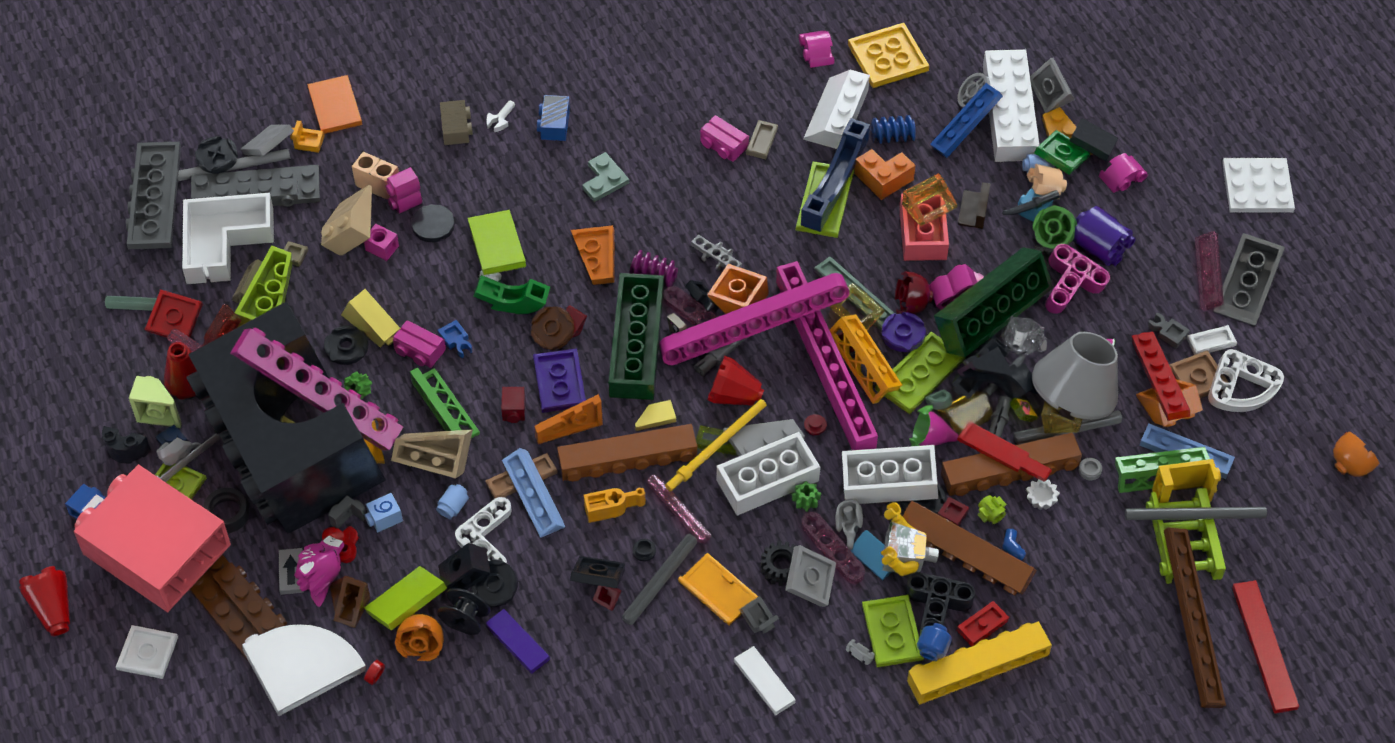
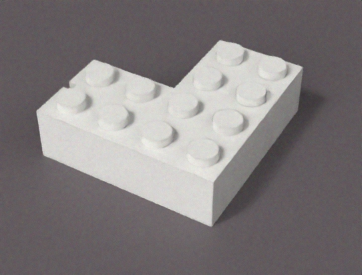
[182,193,274,284]

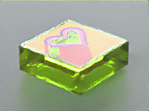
[1010,398,1038,422]

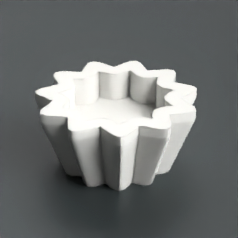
[1026,479,1060,510]

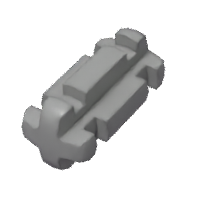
[846,639,875,665]

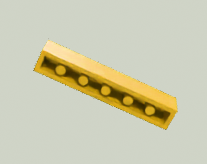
[907,621,1052,705]

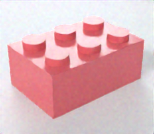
[899,193,949,261]

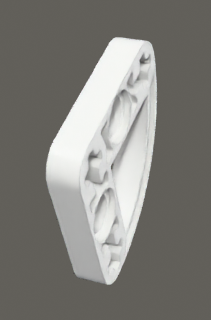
[1208,349,1284,412]

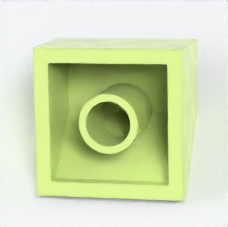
[129,376,182,428]

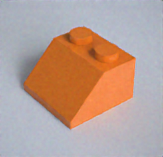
[708,264,769,314]
[1136,379,1203,427]

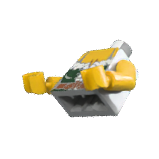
[881,502,939,576]

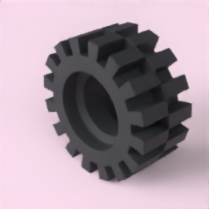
[761,541,796,586]

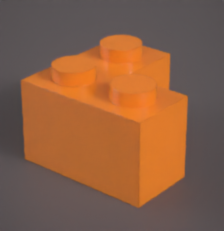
[854,149,916,200]

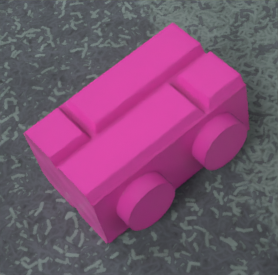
[700,115,749,162]
[393,321,446,368]

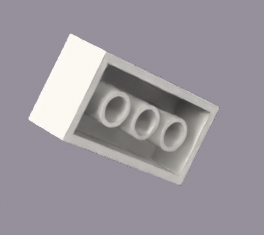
[717,432,820,516]
[842,445,938,504]

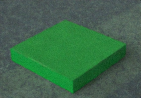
[1034,130,1090,175]

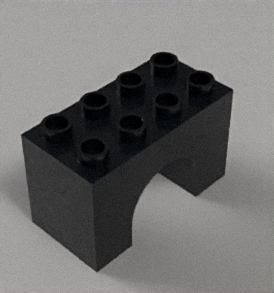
[186,301,386,534]

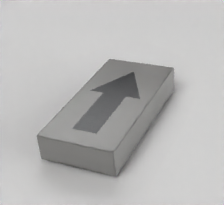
[279,548,304,595]

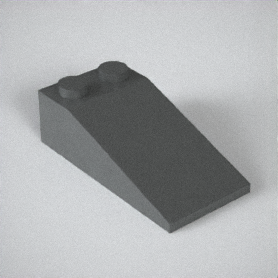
[1213,233,1285,326]

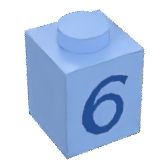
[365,493,403,532]

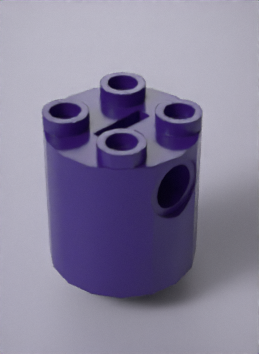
[1073,206,1136,266]

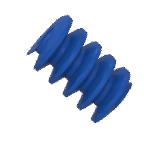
[871,115,916,144]

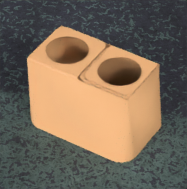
[352,152,399,199]

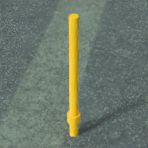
[665,399,767,492]

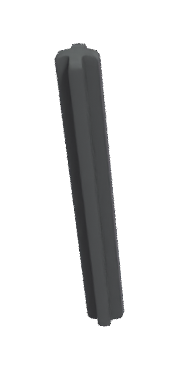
[1013,410,1122,445]
[622,534,697,625]

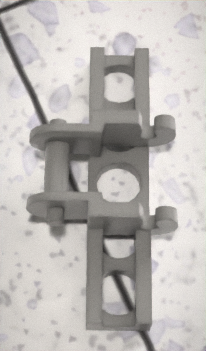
[691,235,742,271]

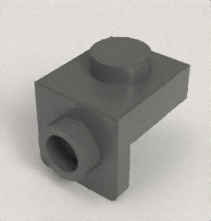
[329,496,366,529]
[739,596,779,634]

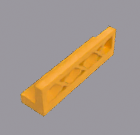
[829,314,902,404]

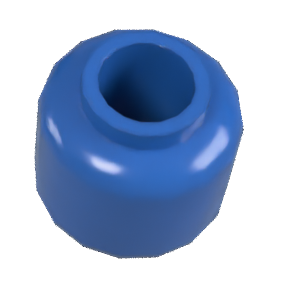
[917,623,952,661]

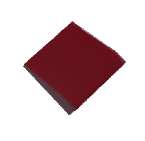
[566,305,587,338]

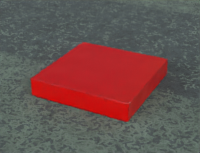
[145,289,203,343]

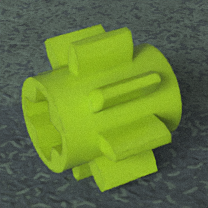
[978,495,1007,524]

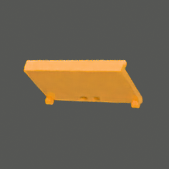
[678,553,758,625]

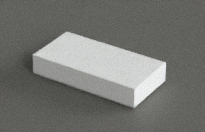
[1187,325,1237,355]

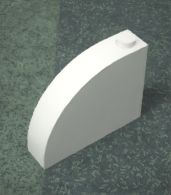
[242,625,366,716]

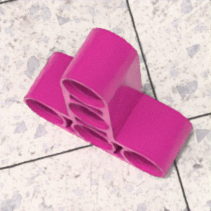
[1045,244,1110,314]

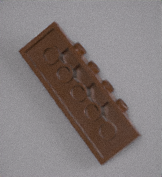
[189,554,288,665]

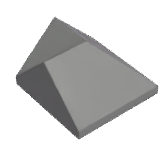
[1030,58,1075,113]

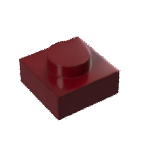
[938,497,969,526]

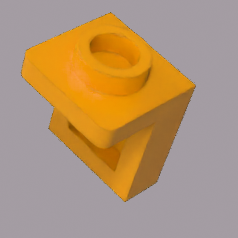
[290,121,324,153]

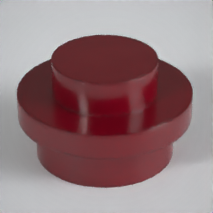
[804,414,827,435]

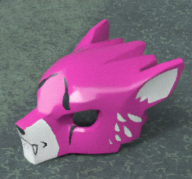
[294,536,344,607]

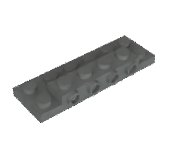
[126,141,181,249]
[191,165,320,207]

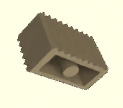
[440,100,473,145]

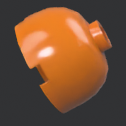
[1333,432,1380,477]
[395,614,444,661]

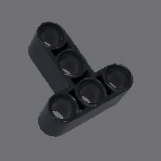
[906,572,975,637]

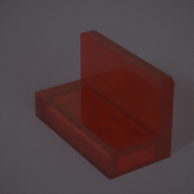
[202,304,242,347]

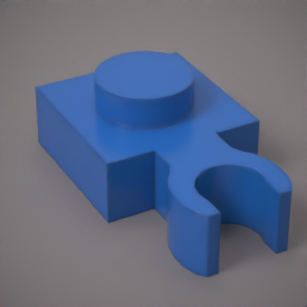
[438,320,472,358]

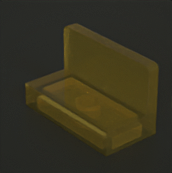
[938,391,993,435]

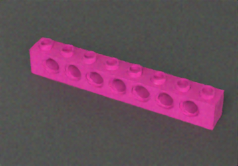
[230,328,403,450]

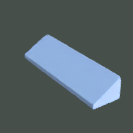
[502,448,565,538]

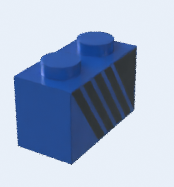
[537,95,570,141]

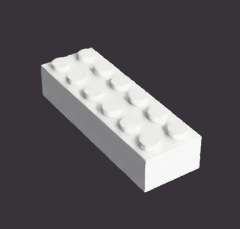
[983,50,1039,162]

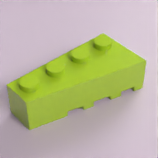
[234,245,292,328]

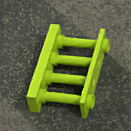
[1146,488,1226,584]

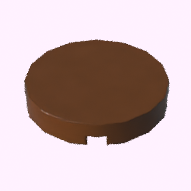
[531,306,575,350]

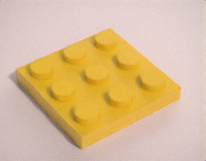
[848,23,929,88]

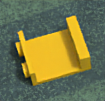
[1152,459,1221,503]

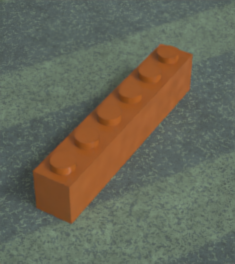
[557,424,697,482]
[941,432,1082,496]
[903,500,1037,596]

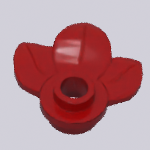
[320,526,358,563]

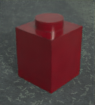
[501,387,526,423]

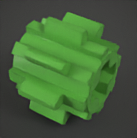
[344,371,372,399]
[792,481,821,512]

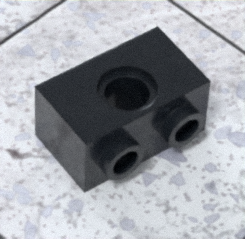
[438,543,490,591]

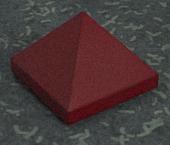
[593,586,622,611]

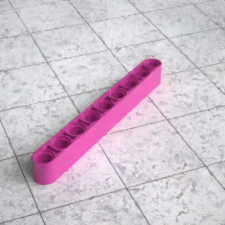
[659,273,849,365]

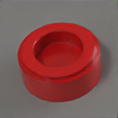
[364,660,385,685]

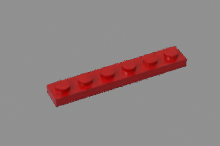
[1132,332,1190,421]

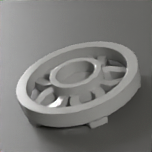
[958,73,990,107]

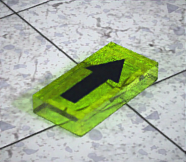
[696,425,738,456]

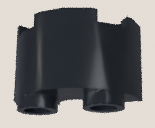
[102,426,151,464]

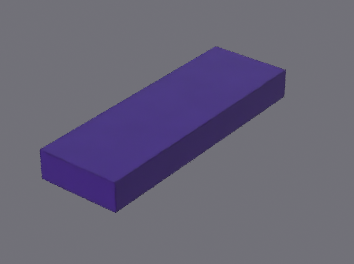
[486,609,550,674]

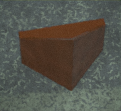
[330,576,371,628]

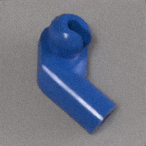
[1002,529,1026,560]

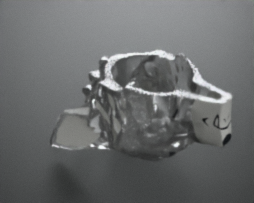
[1001,316,1047,356]

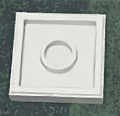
[116,625,178,679]

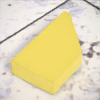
[635,400,676,431]

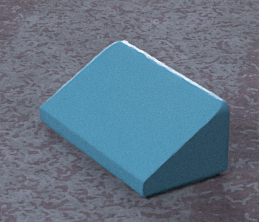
[849,530,892,580]

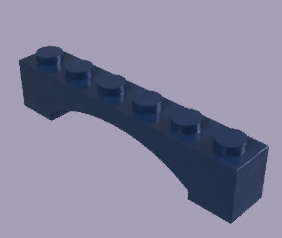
[801,118,870,232]

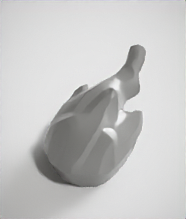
[156,437,201,466]
[835,499,863,550]

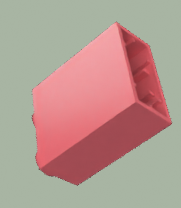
[74,464,231,613]

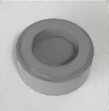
[1079,458,1102,480]

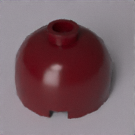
[895,271,933,315]

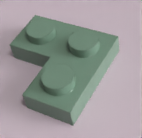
[582,152,629,202]

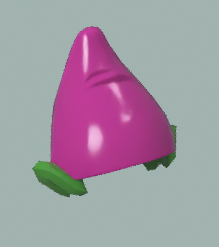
[909,405,959,446]

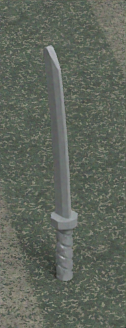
[155,433,221,482]

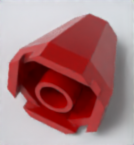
[707,356,764,406]

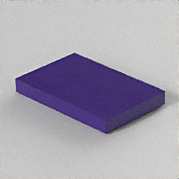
[533,348,586,413]

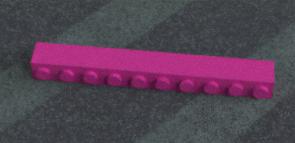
[776,261,878,450]

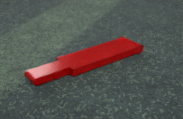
[957,421,1052,482]

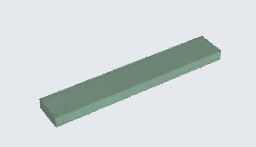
[814,257,894,331]

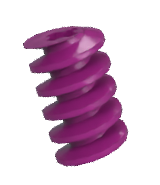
[629,249,678,288]

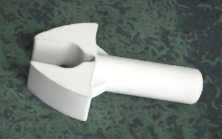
[487,101,515,132]

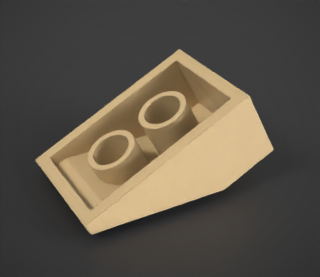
[321,185,372,255]

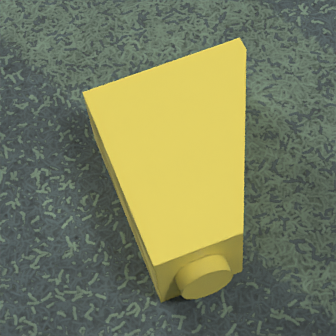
[341,289,401,347]

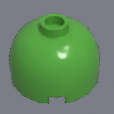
[1033,206,1077,249]

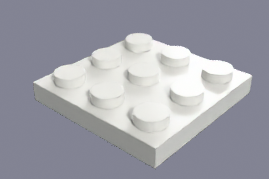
[1222,158,1295,212]

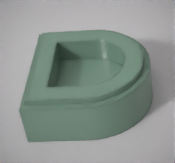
[925,389,953,410]

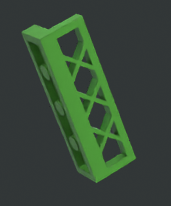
[410,368,480,438]
[1115,447,1210,493]

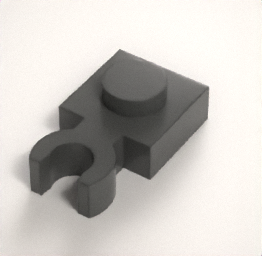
[1148,313,1190,349]

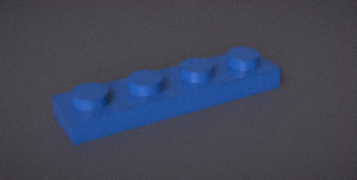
[930,83,1003,158]

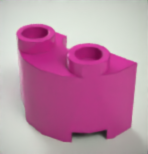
[799,31,834,68]
[1099,153,1148,193]

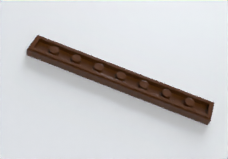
[1164,527,1226,708]

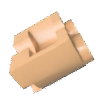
[1027,164,1067,199]

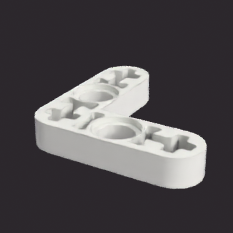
[455,497,512,563]

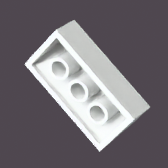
[804,70,870,149]

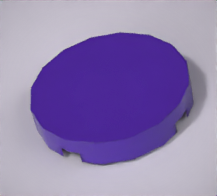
[882,312,926,352]

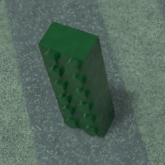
[934,247,1053,358]
[609,273,664,400]

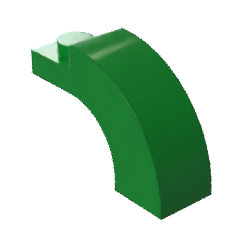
[473,275,550,314]

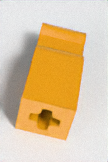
[583,488,645,523]

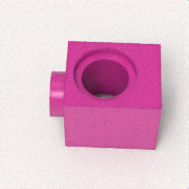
[364,224,399,261]

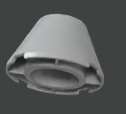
[1032,332,1118,420]

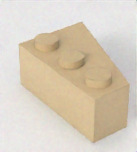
[391,429,473,478]

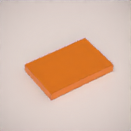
[307,75,362,134]

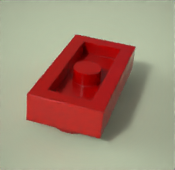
[957,601,1009,647]

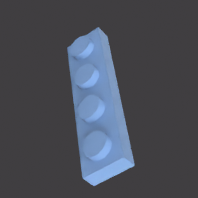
[1140,424,1235,479]

